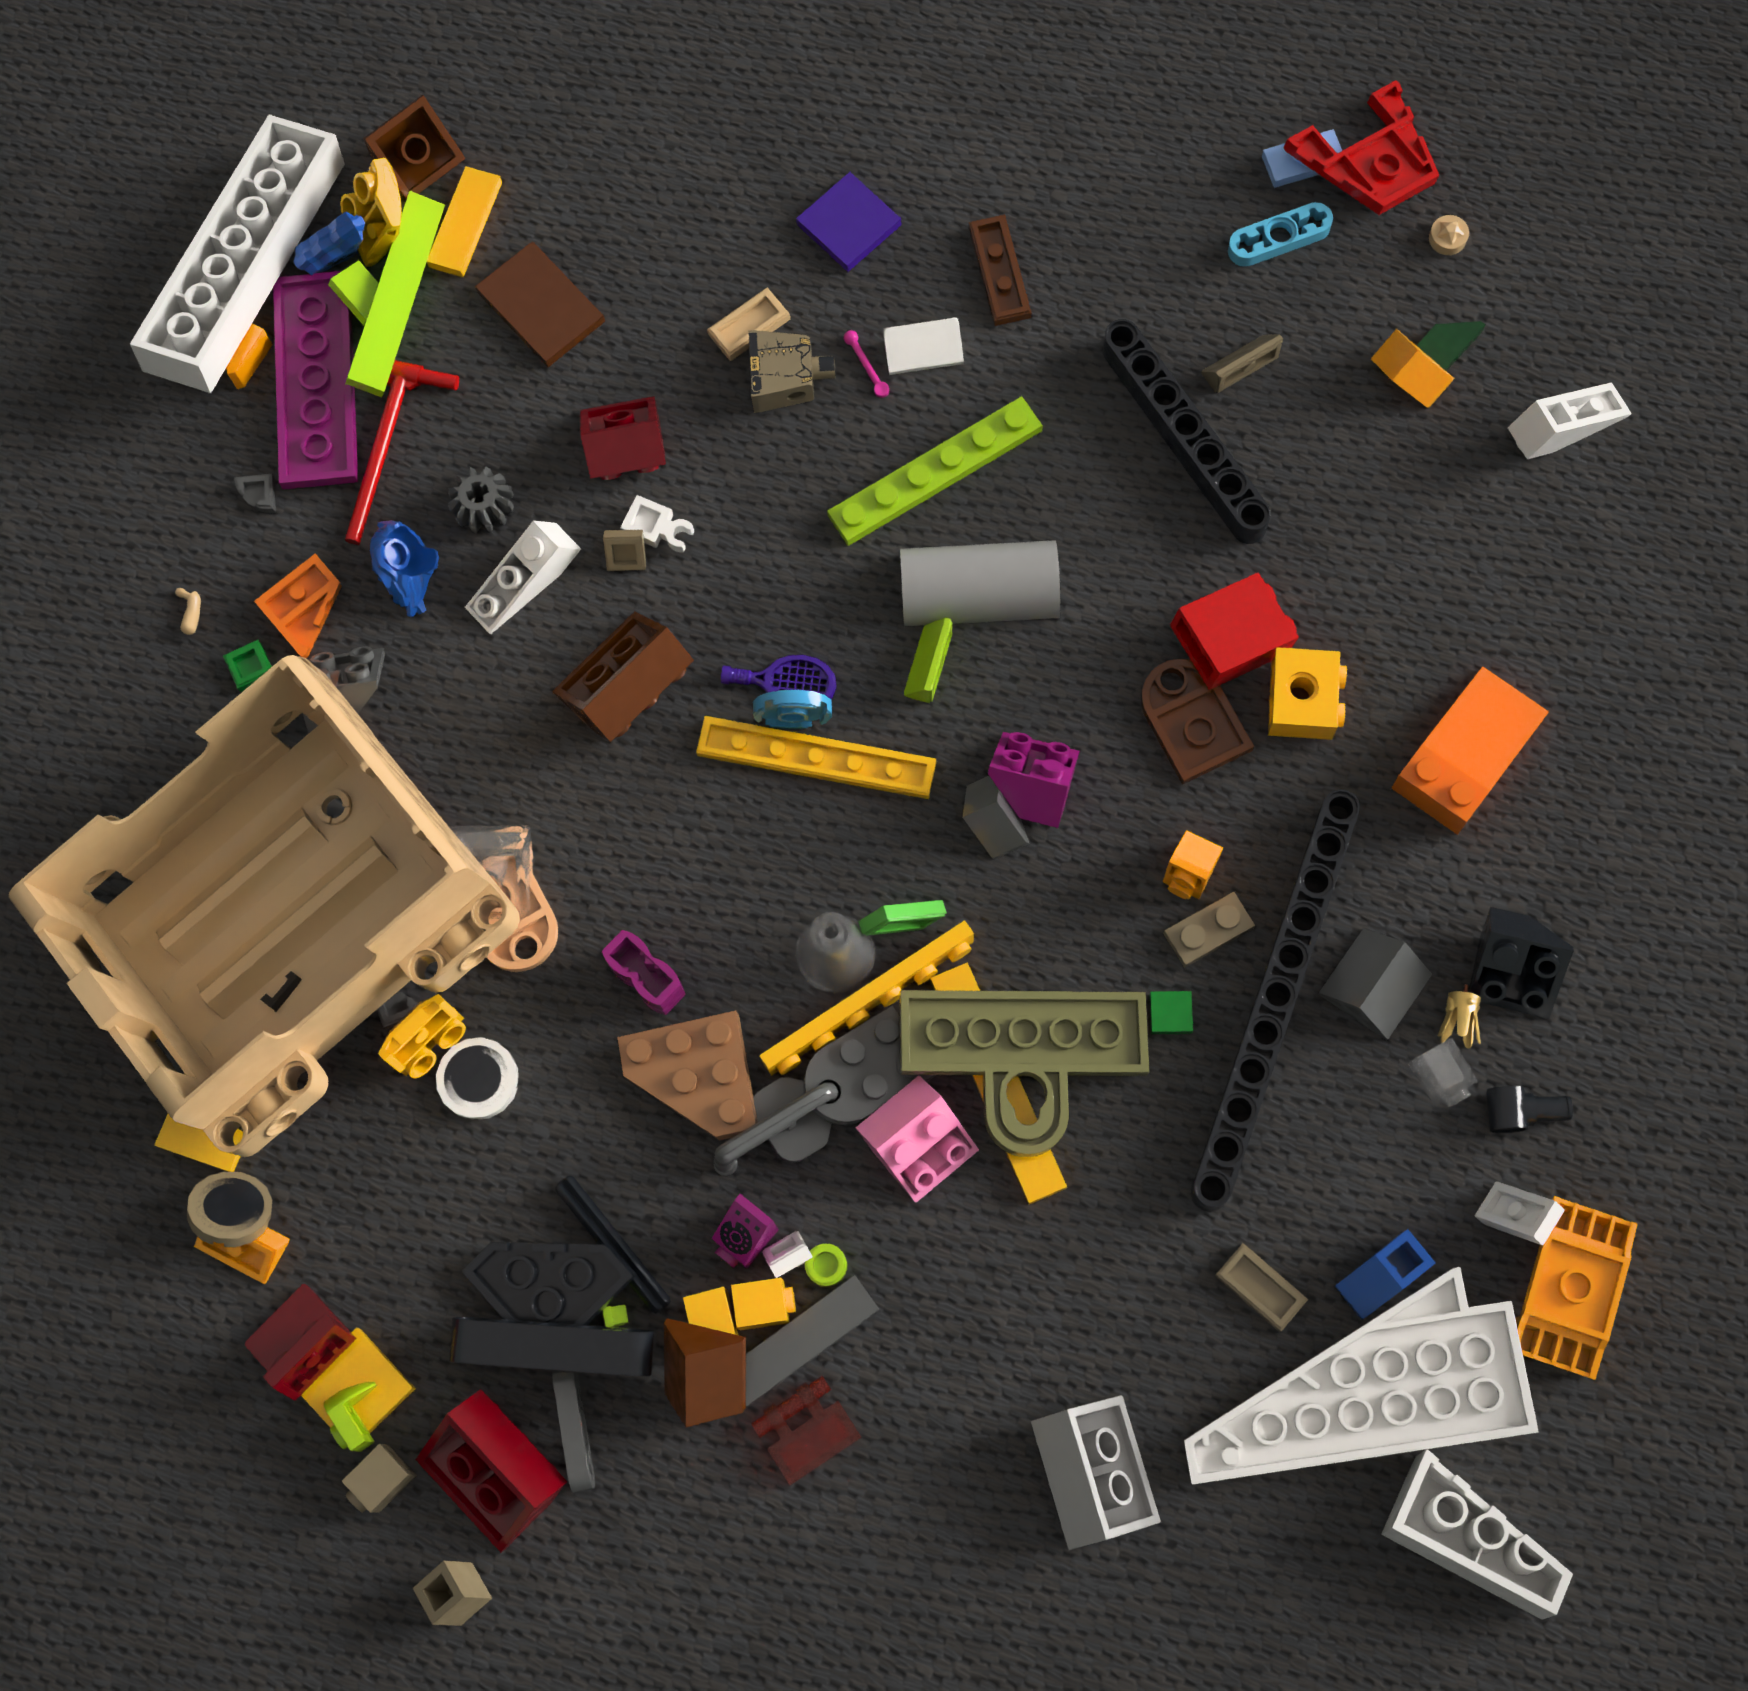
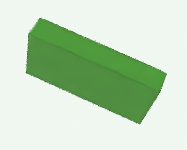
[858,900,947,936]

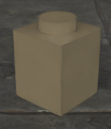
[342,1443,417,1513]
[413,1561,492,1626]

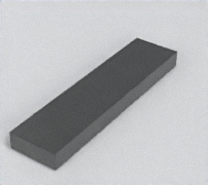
[745,1275,880,1409]

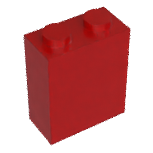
[1170,572,1299,690]

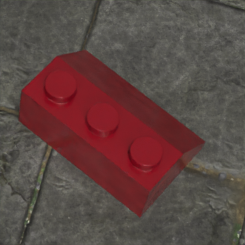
[415,1389,567,1553]

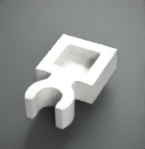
[620,495,694,552]

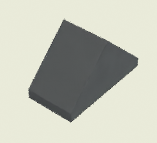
[962,775,1030,859]

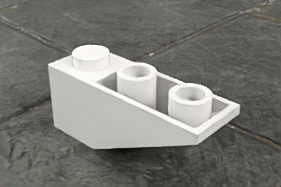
[465,521,581,634]

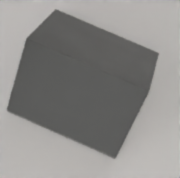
[1318,928,1432,1041]

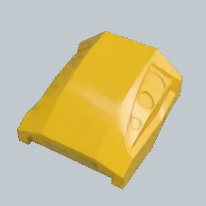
[340,158,402,267]
[378,994,466,1078]

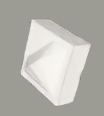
[762,1231,813,1278]

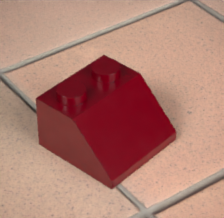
[580,396,666,480]

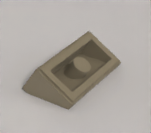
[1201,334,1283,393]

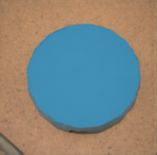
[753,690,832,729]

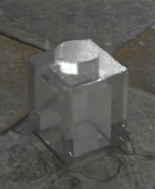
[1408,1038,1478,1107]

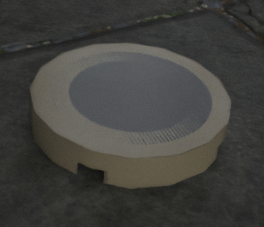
[187,1171,272,1247]

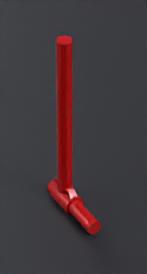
[345,360,459,545]

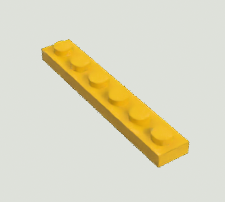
[759,920,974,1076]

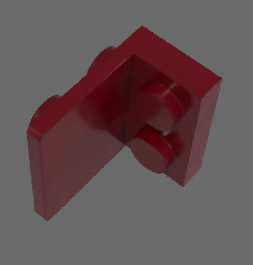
[245,1284,357,1401]

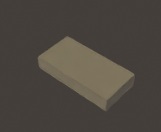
[1215,1243,1308,1332]

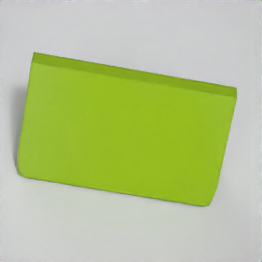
[904,618,953,703]

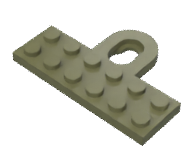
[899,990,1149,1157]

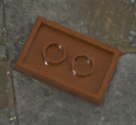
[475,241,605,367]

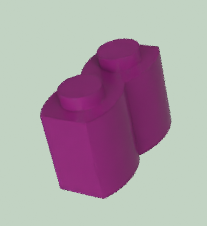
[602,930,686,1015]

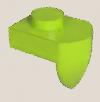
[324,1382,377,1452]

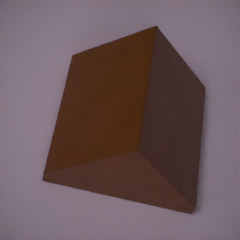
[363,95,466,200]
[664,1318,746,1427]

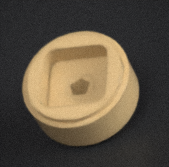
[1429,215,1469,255]

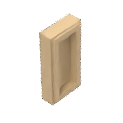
[707,287,790,361]

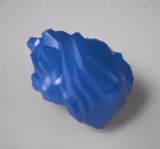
[370,520,439,617]

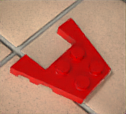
[1283,80,1439,215]

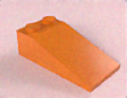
[1391,667,1549,835]

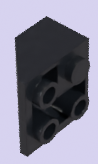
[1469,907,1574,1019]

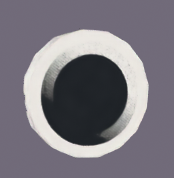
[436,1037,519,1120]

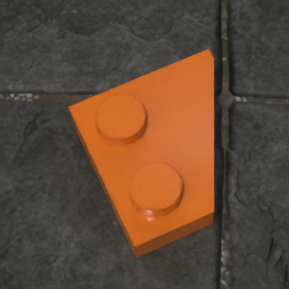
[254,553,342,658]

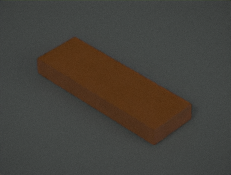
[969,214,1032,326]

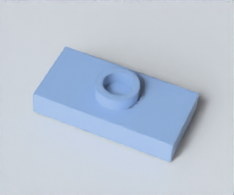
[1262,129,1342,188]

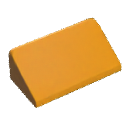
[194,1227,290,1284]

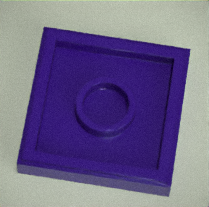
[796,172,902,272]

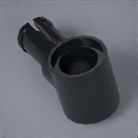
[1486,1086,1573,1133]

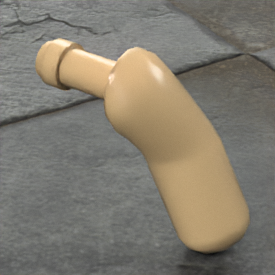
[175,588,201,635]

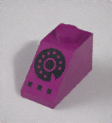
[711,1194,779,1269]

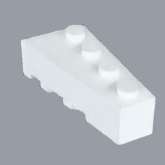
[1381,1449,1573,1620]

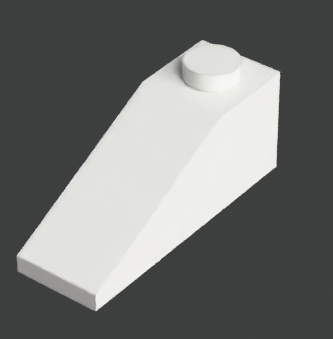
[1508,383,1631,459]

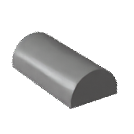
[900,540,1060,626]

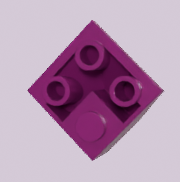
[988,732,1080,828]

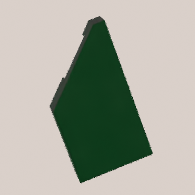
[1416,321,1486,371]

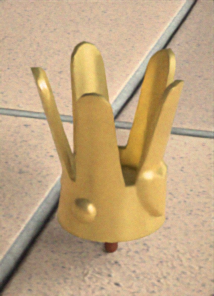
[1437,984,1481,1049]

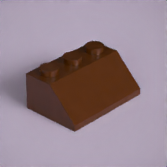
[552,611,694,742]

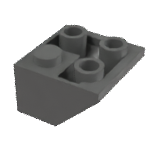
[303,646,385,734]

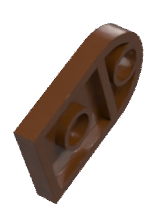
[1141,659,1254,785]

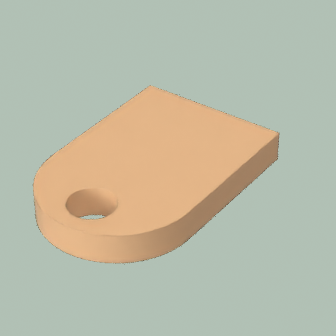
[480,844,558,972]

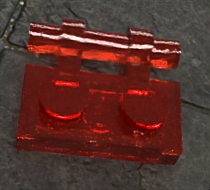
[751,1376,862,1486]

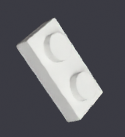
[1475,1181,1565,1246]

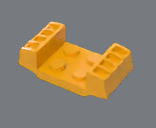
[1515,1196,1637,1380]

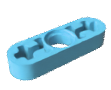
[1228,202,1333,267]

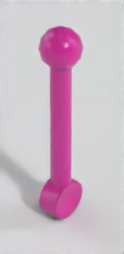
[843,330,889,398]

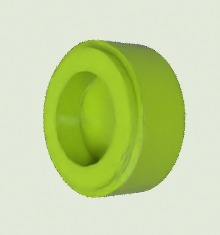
[805,1244,847,1287]

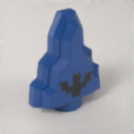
[293,211,365,275]

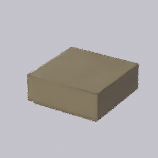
[603,530,646,571]

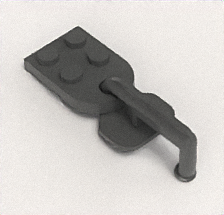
[714,1006,936,1176]

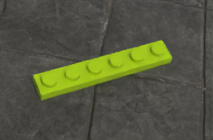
[827,396,1043,546]

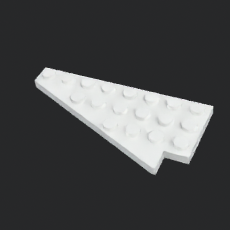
[1184,1267,1539,1484]

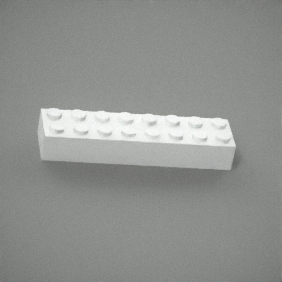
[130,115,345,393]

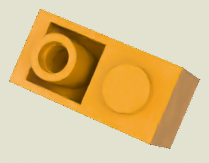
[1163,830,1223,899]

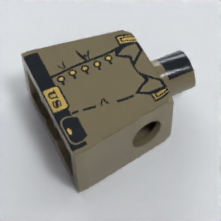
[748,330,836,413]

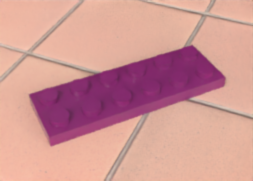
[273,271,358,490]

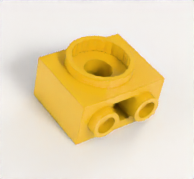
[1268,647,1347,740]

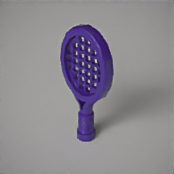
[721,654,837,700]

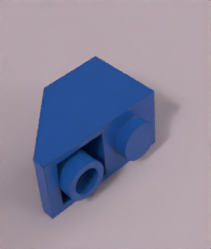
[1335,1229,1436,1320]

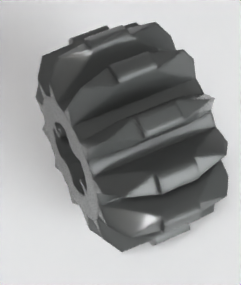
[448,466,514,534]

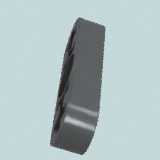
[552,1370,595,1493]

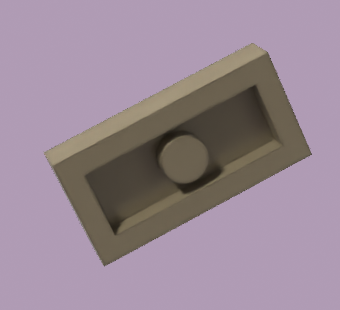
[1163,892,1255,968]

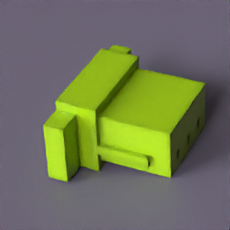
[600,1305,628,1327]

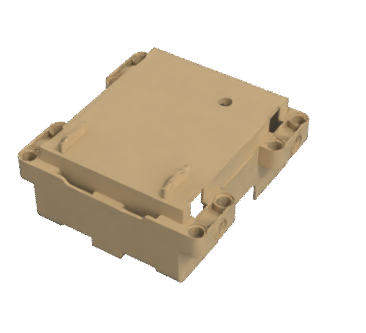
[9,655,520,1157]

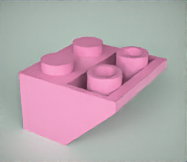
[855,1075,979,1203]

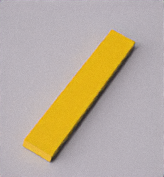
[696,716,936,799]
[930,962,1067,1205]

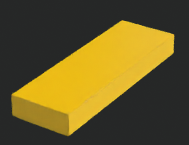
[427,166,502,277]

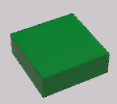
[223,639,272,692]
[1149,991,1193,1035]

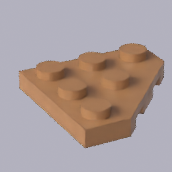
[617,1010,758,1141]

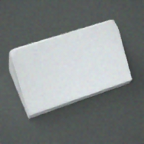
[883,318,964,375]

